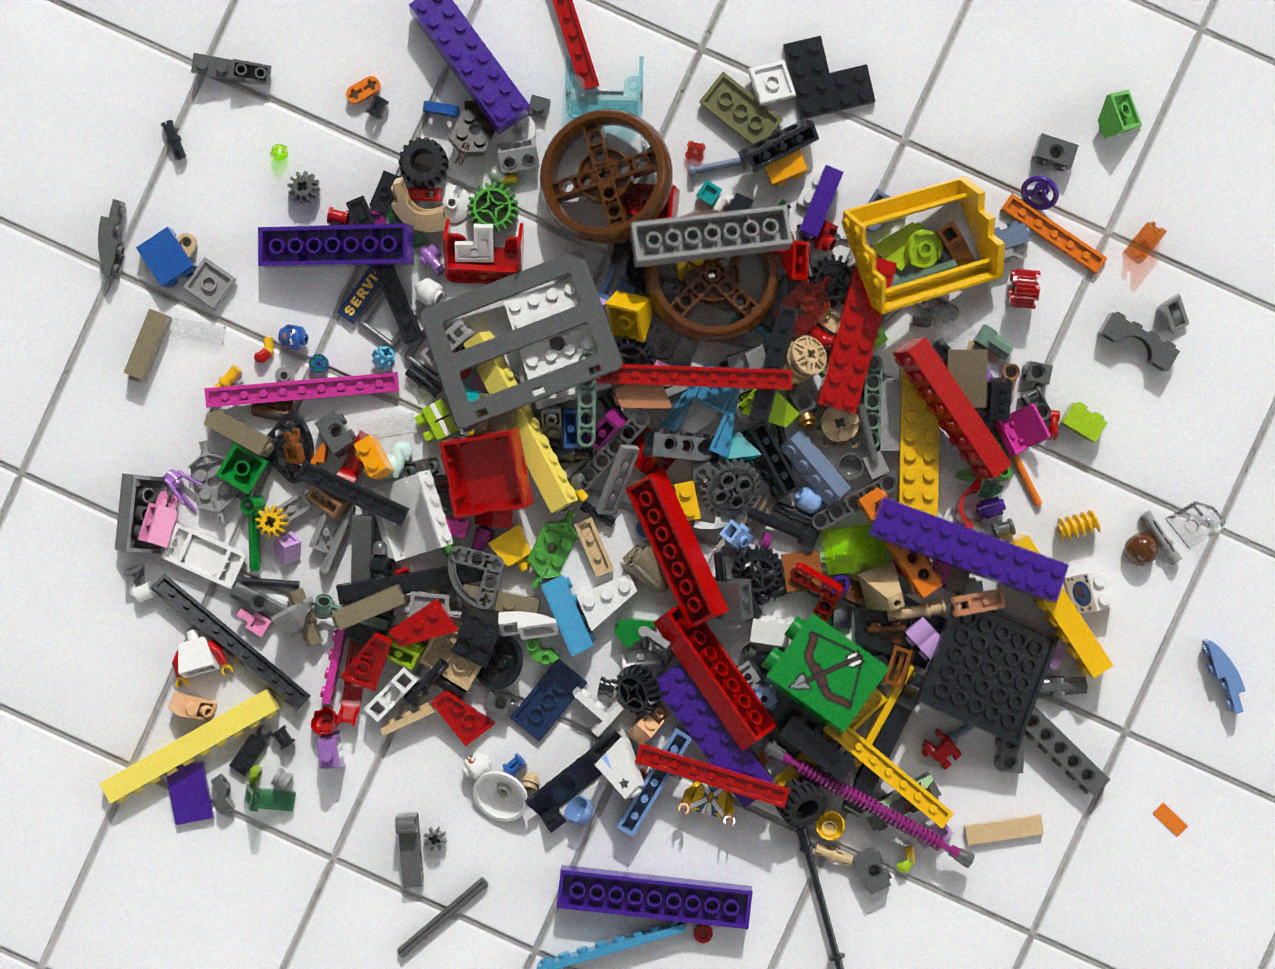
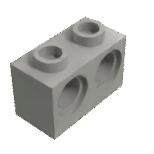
[497,138,540,174]

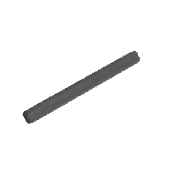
[397,877,488,957]

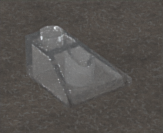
[1165,501,1226,549]

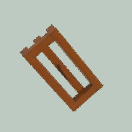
[884,645,915,689]

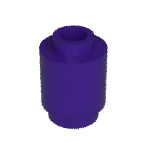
[976,496,1006,520]

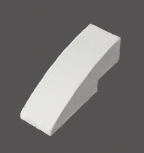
[498,611,559,640]

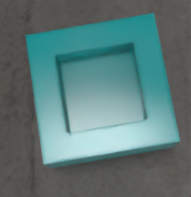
[696,179,722,207]

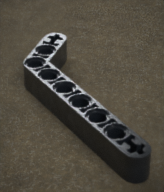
[841,672,924,817]

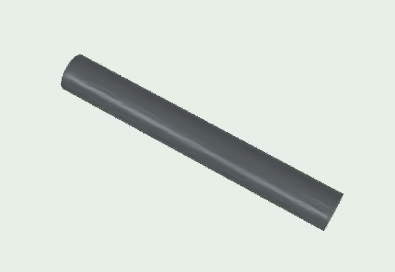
[857,404,879,462]

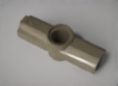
[286,588,324,647]

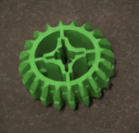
[467,182,519,234]

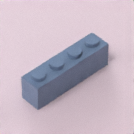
[779,429,851,507]

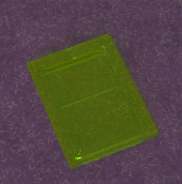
[821,524,888,576]

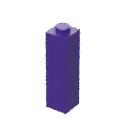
[798,165,844,240]

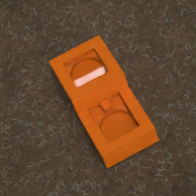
[310,443,329,466]

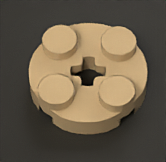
[820,408,859,442]

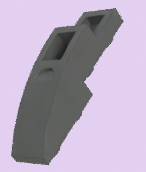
[191,53,272,85]
[98,199,127,279]

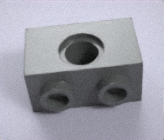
[1031,133,1079,171]
[315,410,357,458]
[853,847,892,895]

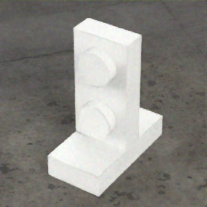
[573,686,624,737]

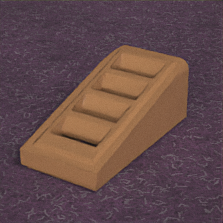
[306,485,349,520]

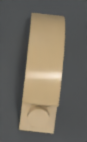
[391,177,448,232]

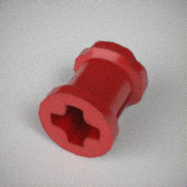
[327,207,350,225]

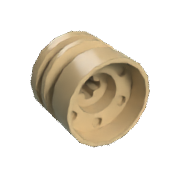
[783,336,827,384]

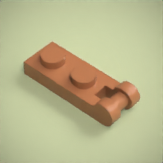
[950,588,1006,617]

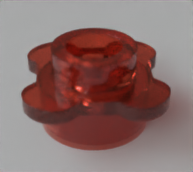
[685,141,706,162]

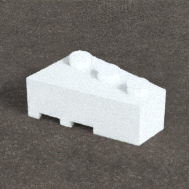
[577,573,637,631]

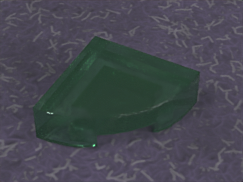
[978,479,1004,498]

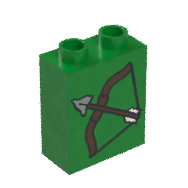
[762,613,889,736]

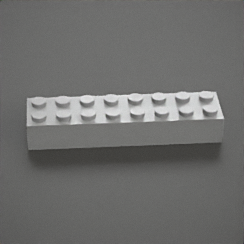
[630,205,793,267]

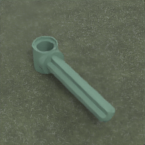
[891,260,958,287]
[314,594,388,630]

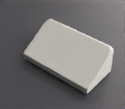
[621,649,662,671]

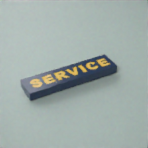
[337,265,395,324]

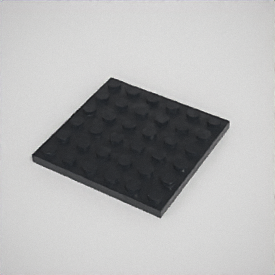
[916,592,1059,746]

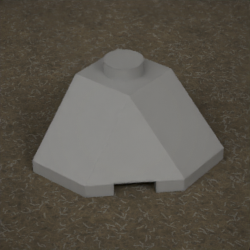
[271,596,313,637]

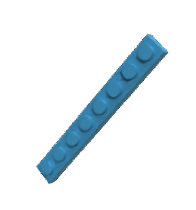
[537,921,686,969]

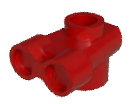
[813,221,838,253]

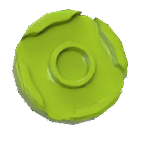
[905,229,943,269]

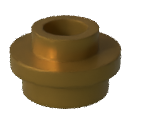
[797,413,817,429]

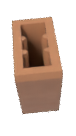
[613,385,673,410]

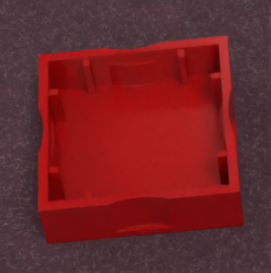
[439,427,534,518]

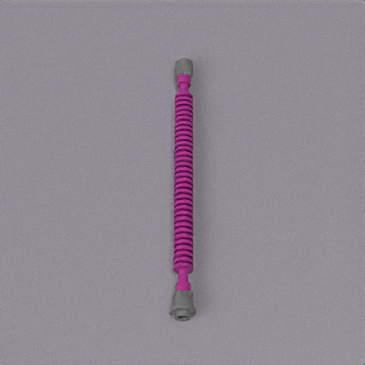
[763,740,975,868]

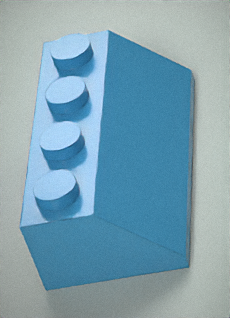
[541,574,596,657]

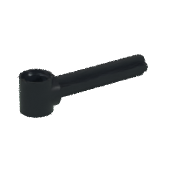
[747,507,821,549]

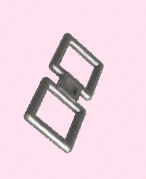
[358,289,465,384]

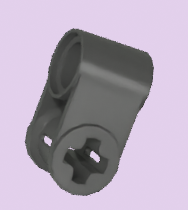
[1019,384,1051,421]

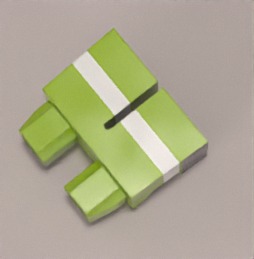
[415,398,460,442]

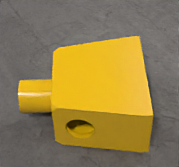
[488,524,531,572]

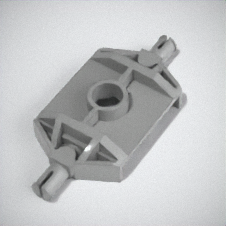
[188,441,237,524]

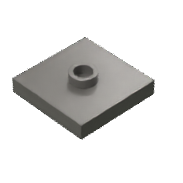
[183,257,237,311]

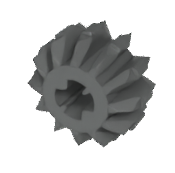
[287,171,321,204]

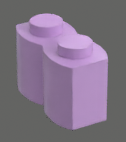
[905,617,940,660]

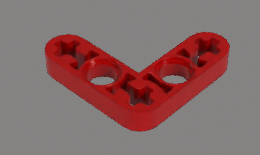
[790,562,844,623]

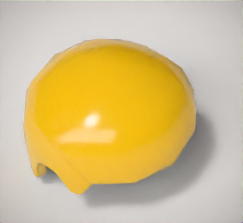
[815,811,845,841]

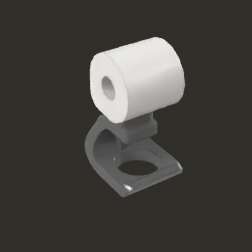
[124,564,155,602]

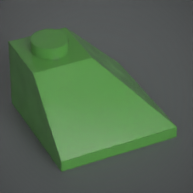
[1098,90,1142,139]

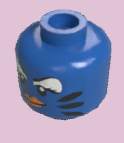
[278,324,309,351]

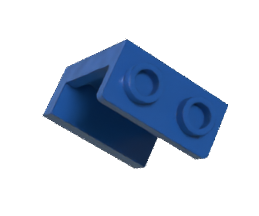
[136,226,197,288]

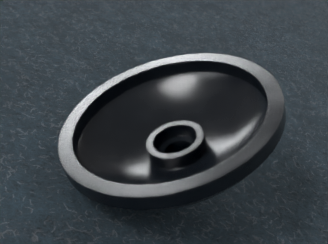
[476,635,523,690]

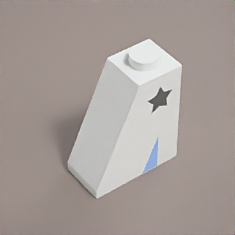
[595,737,645,799]

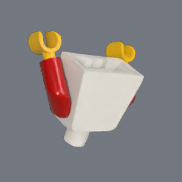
[172,630,234,688]

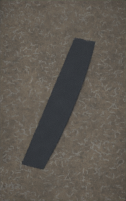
[855,632,929,669]

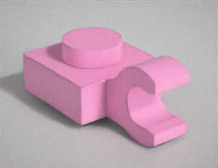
[237,608,272,637]

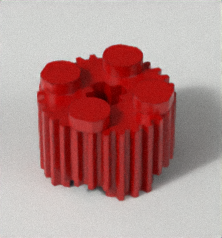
[1007,268,1041,309]

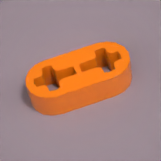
[346,76,381,104]

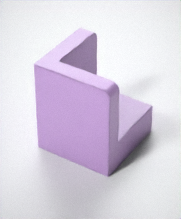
[274,531,301,565]

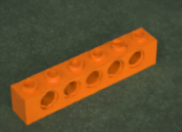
[856,487,943,599]

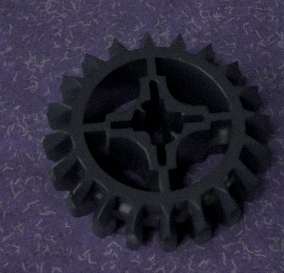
[808,255,854,307]
[615,335,655,385]
[732,545,784,595]
[615,664,663,716]

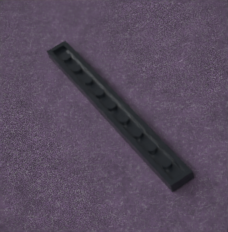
[150,574,311,711]

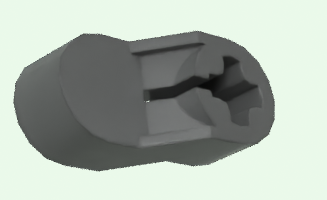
[211,774,235,814]

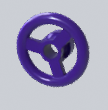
[1021,175,1059,210]

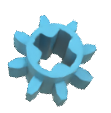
[371,346,396,370]

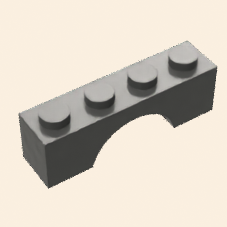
[1097,311,1180,372]

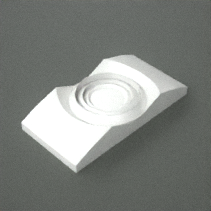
[161,523,247,589]

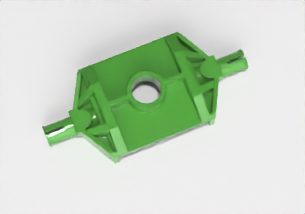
[527,510,580,589]

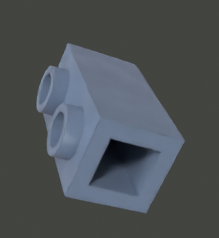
[994,221,1031,250]

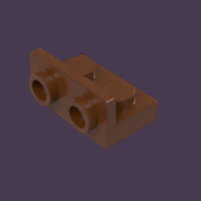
[865,621,906,650]

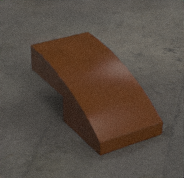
[842,562,873,607]

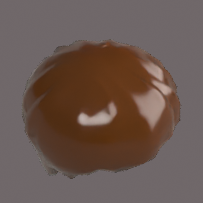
[1124,532,1158,566]

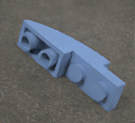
[1202,639,1246,714]

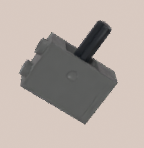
[714,552,754,622]

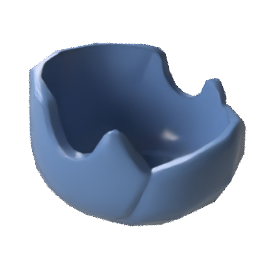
[564,795,594,826]

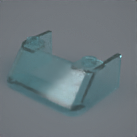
[565,55,644,119]

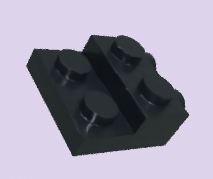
[344,609,397,646]
[451,616,502,668]

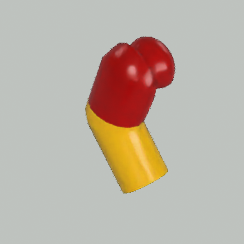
[254,337,274,363]

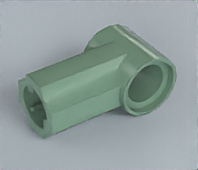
[973,324,1014,360]

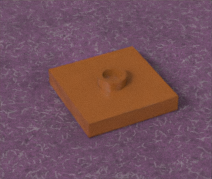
[781,551,822,593]

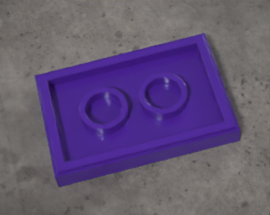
[165,761,215,825]

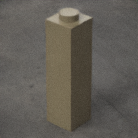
[123,308,172,382]
[204,407,276,457]
[331,583,406,630]

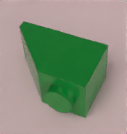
[613,618,656,649]

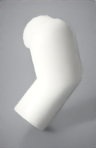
[713,195,734,211]
[736,397,752,425]

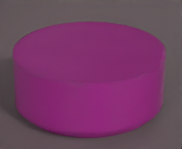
[758,532,772,551]

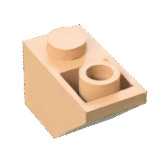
[168,691,217,721]
[627,705,670,746]

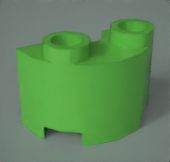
[526,637,560,664]

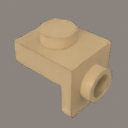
[814,303,840,334]

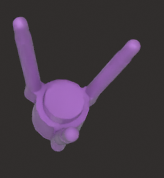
[163,469,203,513]

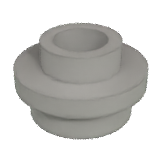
[275,366,295,382]

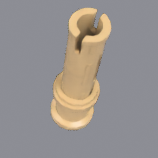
[887,598,947,622]

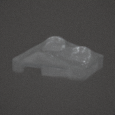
[930,303,977,346]

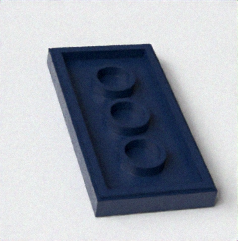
[510,659,588,741]

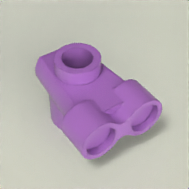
[418,244,445,276]

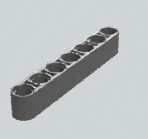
[560,410,652,512]

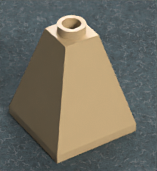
[858,561,905,611]

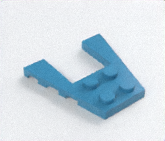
[659,363,740,457]

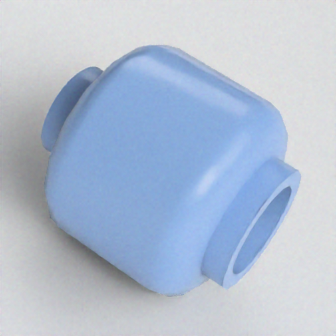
[795,485,825,514]

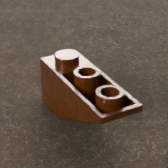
[935,221,976,267]

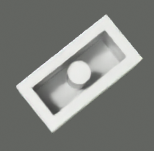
[749,615,791,647]

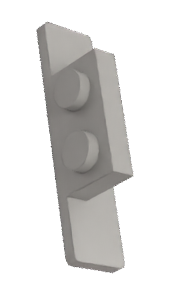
[309,502,356,575]

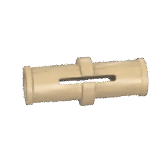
[813,843,853,867]

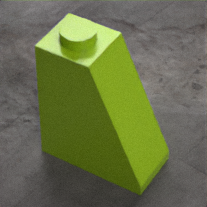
[871,222,926,273]
[737,389,800,428]

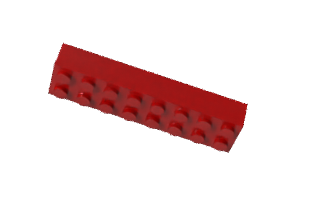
[815,257,897,415]
[892,337,1012,478]
[625,470,729,629]
[653,605,778,751]

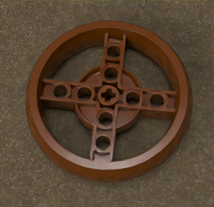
[540,109,673,244]
[644,210,779,343]

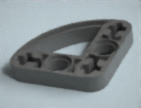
[448,546,504,611]

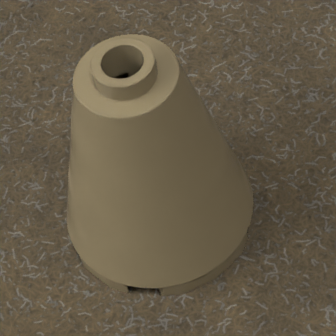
[620,540,669,593]

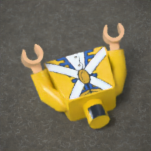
[676,781,735,828]

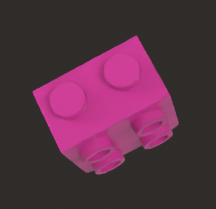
[993,404,1051,457]

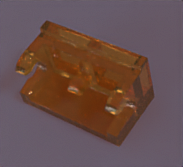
[1123,221,1167,264]

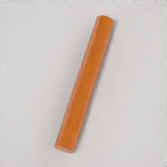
[1010,454,1042,506]

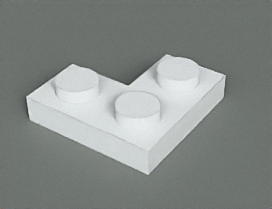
[455,224,494,262]

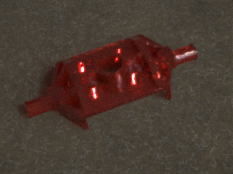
[773,275,833,338]

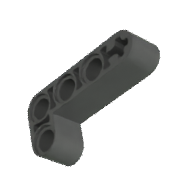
[395,812,424,888]

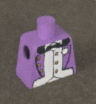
[317,730,346,769]

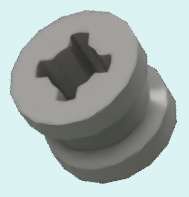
[271,767,294,791]

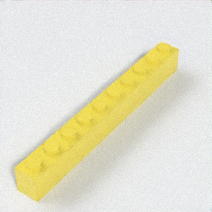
[464,331,578,513]
[99,689,281,804]

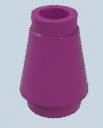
[471,525,494,552]

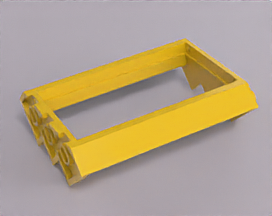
[841,176,1005,314]

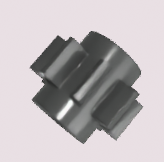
[423,826,447,851]

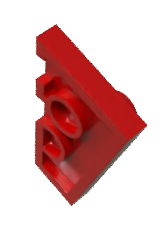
[389,598,459,647]
[430,690,496,747]

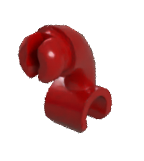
[1047,410,1060,441]

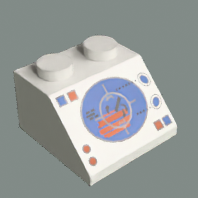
[1064,568,1116,613]

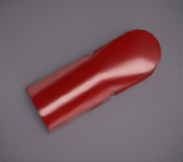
[408,188,443,202]

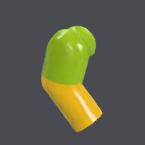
[896,846,915,873]

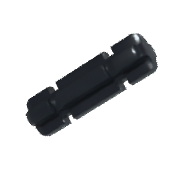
[580,501,616,527]

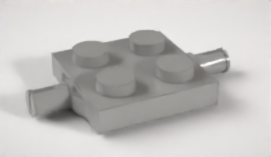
[396,591,462,620]

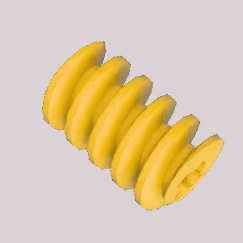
[1057,510,1101,542]

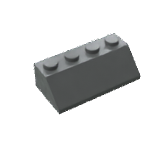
[115,473,167,553]

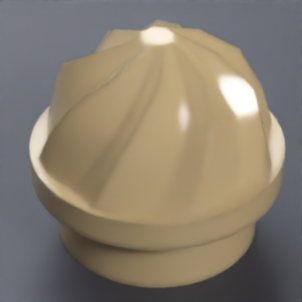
[521,772,540,792]

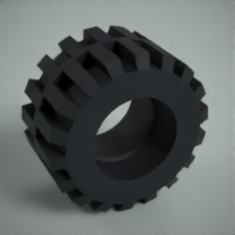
[398,137,449,188]
[775,776,828,829]

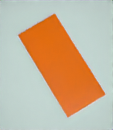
[1153,802,1188,837]

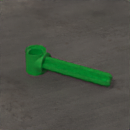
[240,495,266,571]

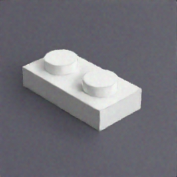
[796,168,822,208]

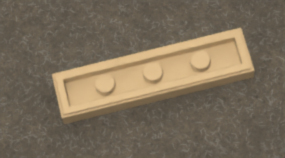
[964,814,1044,846]

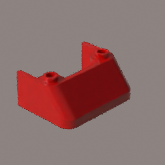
[443,219,524,284]

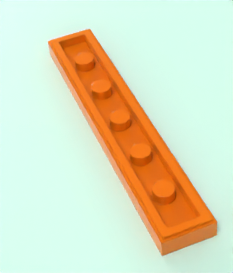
[1000,194,1107,274]

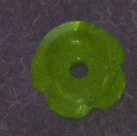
[270,144,289,161]

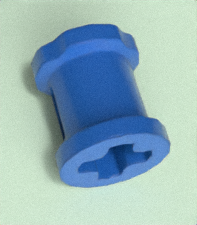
[502,753,528,777]

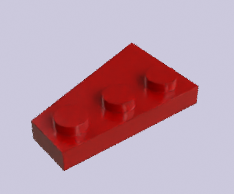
[339,632,393,691]

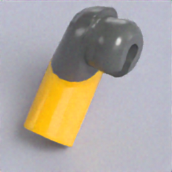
[571,473,589,503]

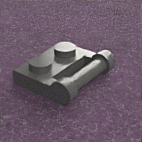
[638,626,672,665]

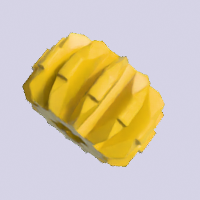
[255,505,289,538]

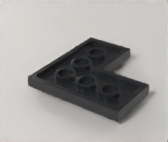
[783,35,876,120]

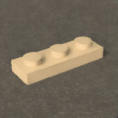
[574,517,614,577]
[380,702,437,736]

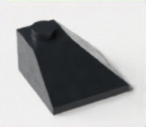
[610,242,646,293]

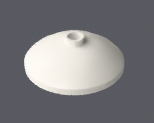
[473,771,528,821]

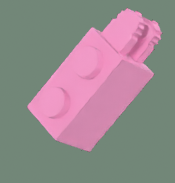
[138,491,178,548]

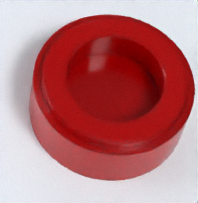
[694,924,713,943]

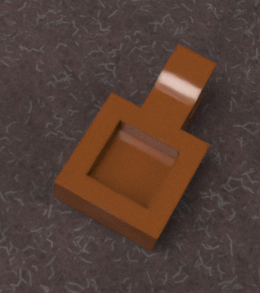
[283,428,305,464]

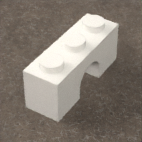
[364,667,420,722]

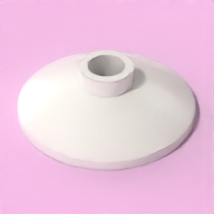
[434,185,472,223]

